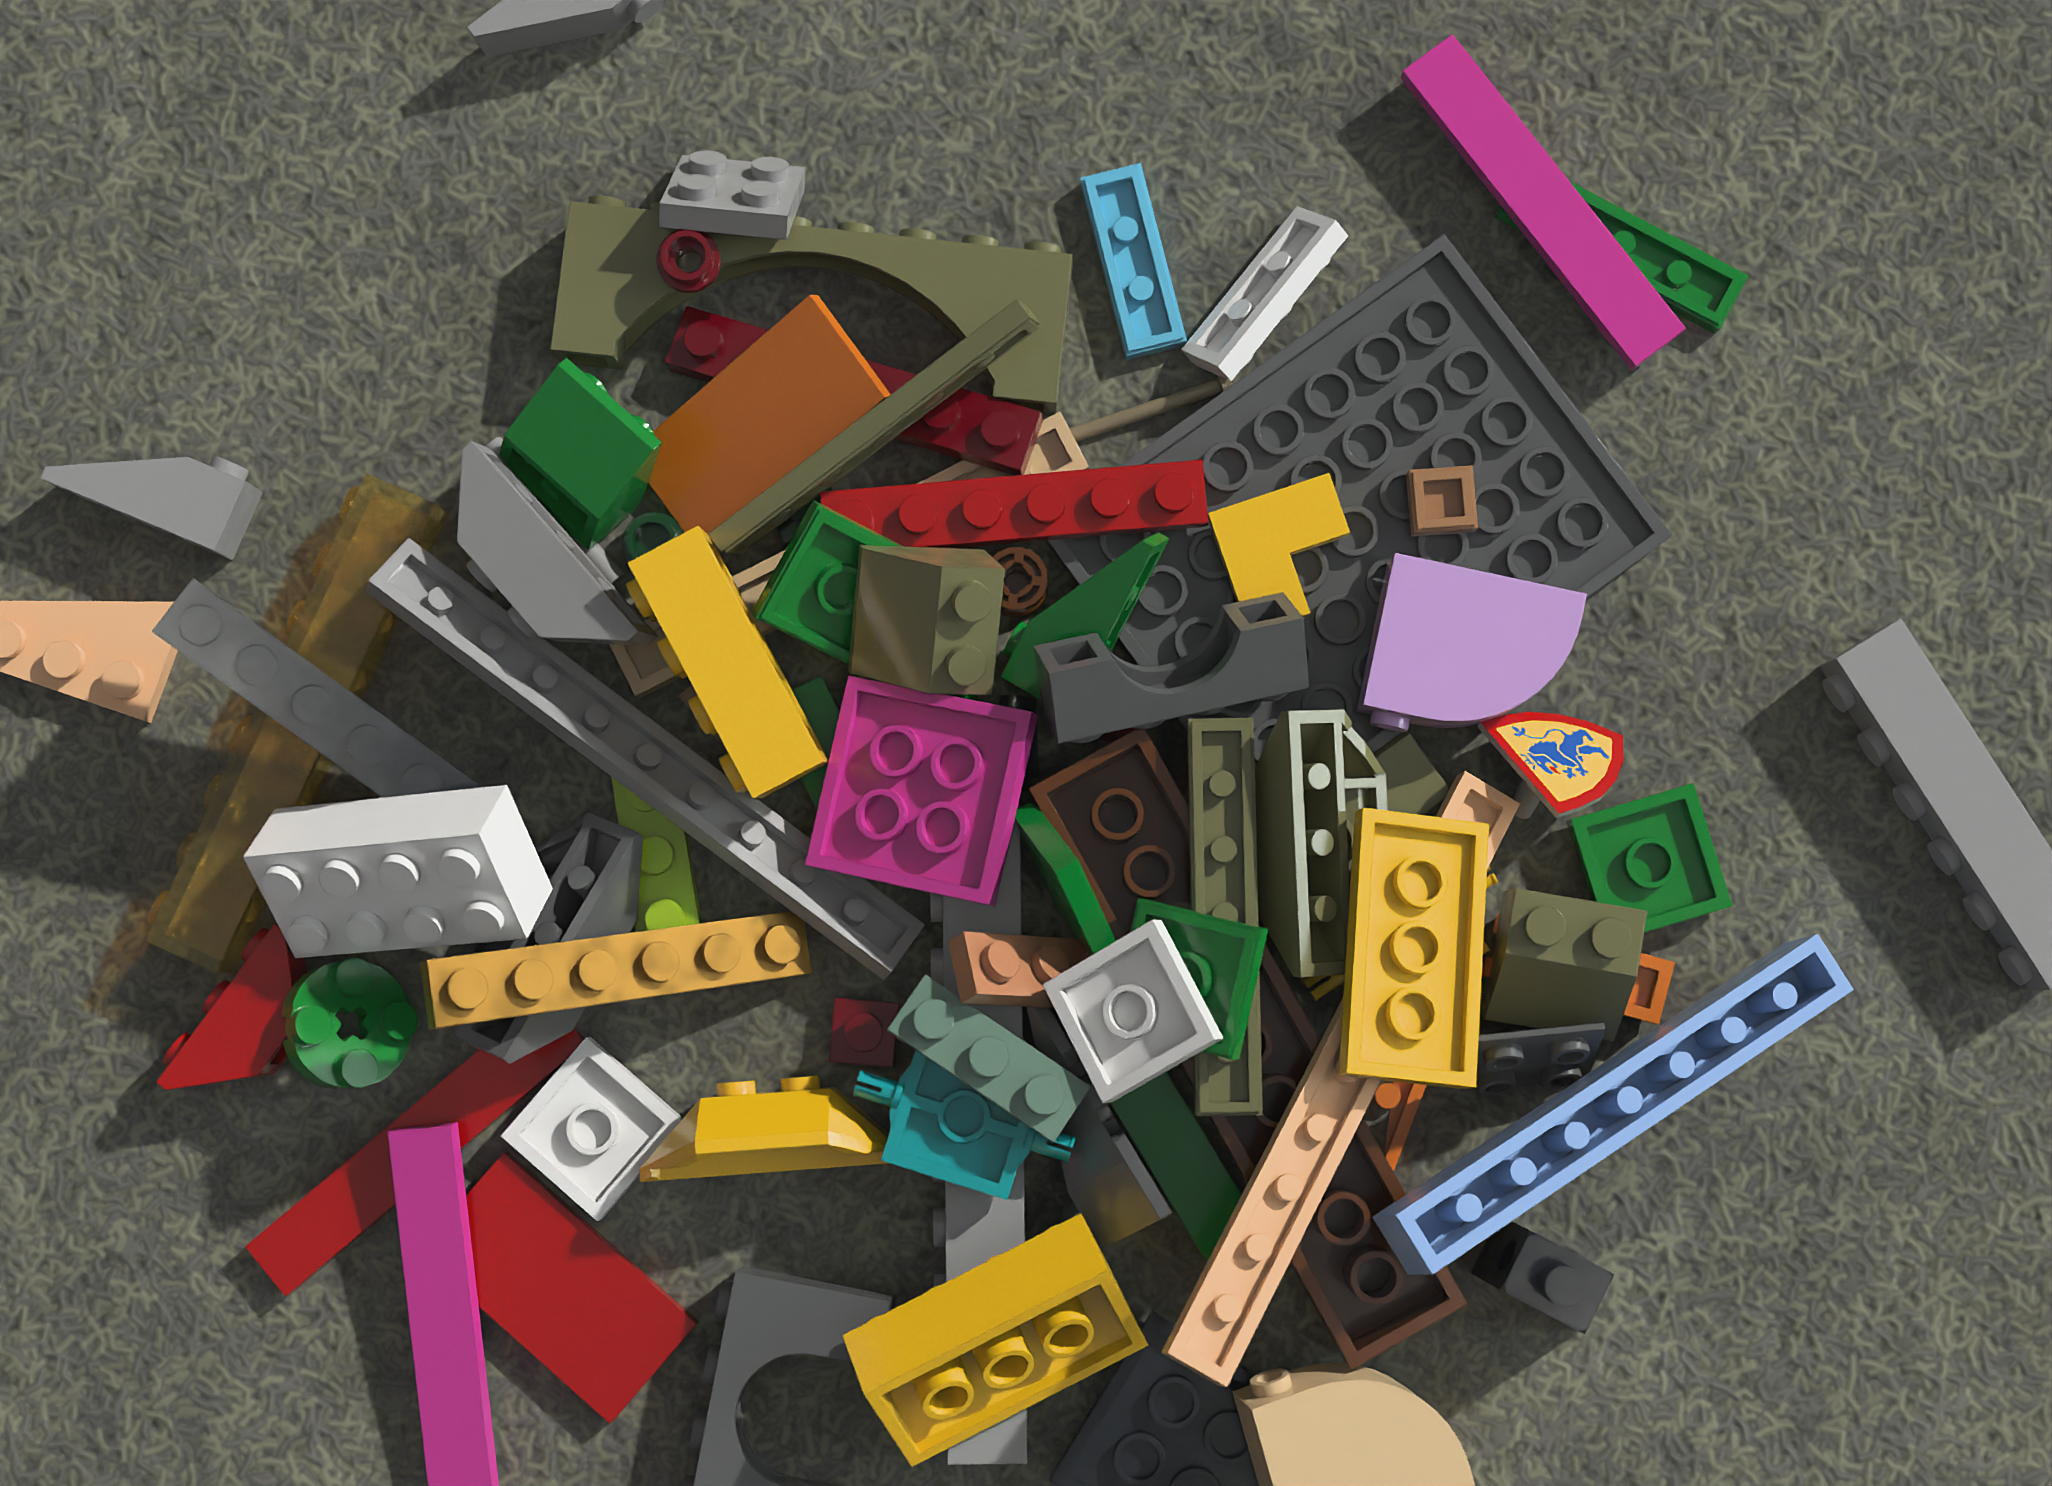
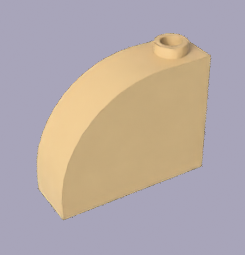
[1232,1363,1475,1486]

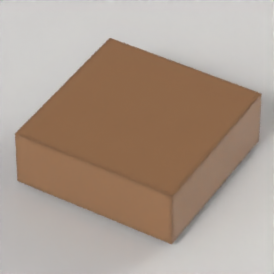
[1406,465,1478,537]

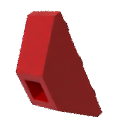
[156,924,307,1090]

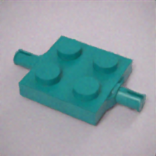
[853,1051,1076,1200]

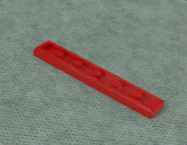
[245,1027,585,1297]

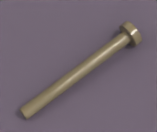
[1069,375,1233,442]

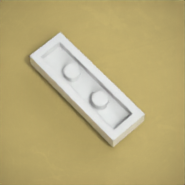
[1181,206,1348,381]

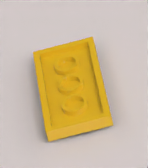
[1339,808,1489,1089]

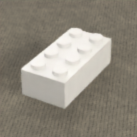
[243,785,553,958]

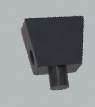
[1471,1221,1614,1334]

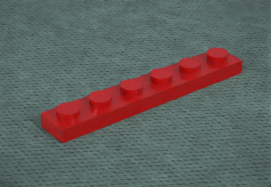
[820,459,1208,548]

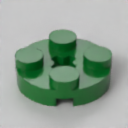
[281,958,418,1090]

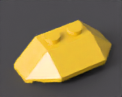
[639,1076,889,1182]

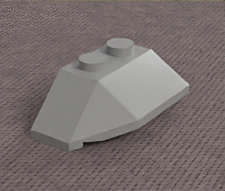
[457,441,658,645]

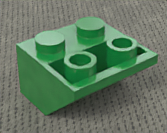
[499,358,662,550]

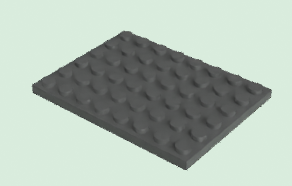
[1045,234,1673,766]

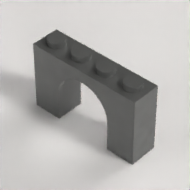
[682,1266,893,1486]

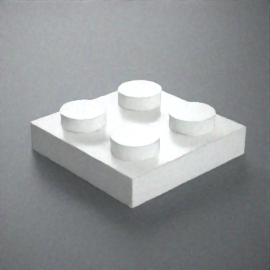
[1043,919,1223,1103]
[501,1037,683,1221]

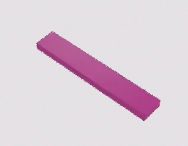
[1400,34,1686,371]
[388,1122,499,1486]

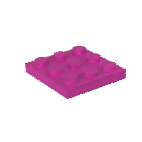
[805,676,1038,907]

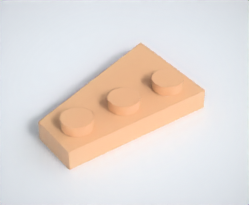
[0,601,178,723]

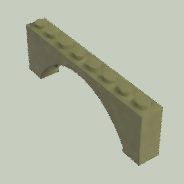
[551,196,1073,415]

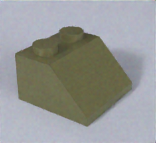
[848,545,1005,695]
[1483,888,1647,1042]

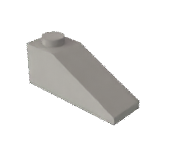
[467,0,664,57]
[41,455,263,561]

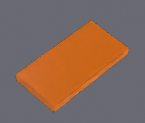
[648,295,891,546]

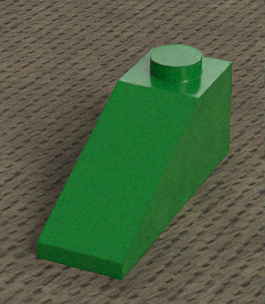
[1001,532,1170,699]

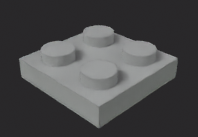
[659,151,805,240]

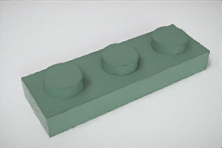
[887,974,1091,1144]

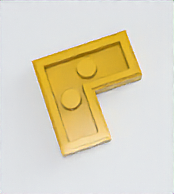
[1208,473,1350,618]

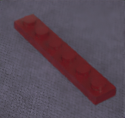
[665,305,1043,475]

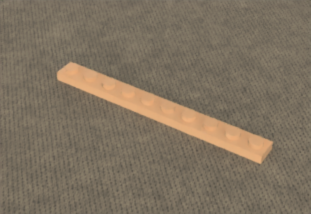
[1161,771,1520,1387]

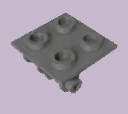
[1461,1023,1606,1096]

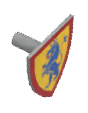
[1477,712,1624,819]

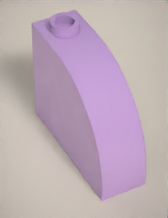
[1356,553,1587,732]

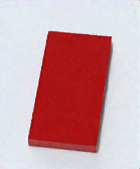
[466,1151,699,1424]

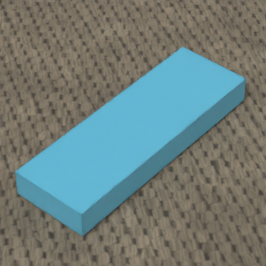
[1080,163,1187,360]

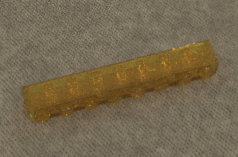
[146,473,449,974]

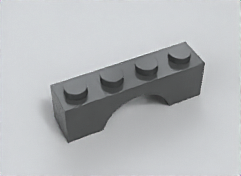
[1034,592,1309,744]

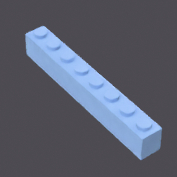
[1373,934,1854,1275]

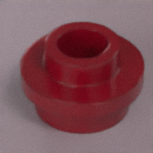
[656,229,721,293]

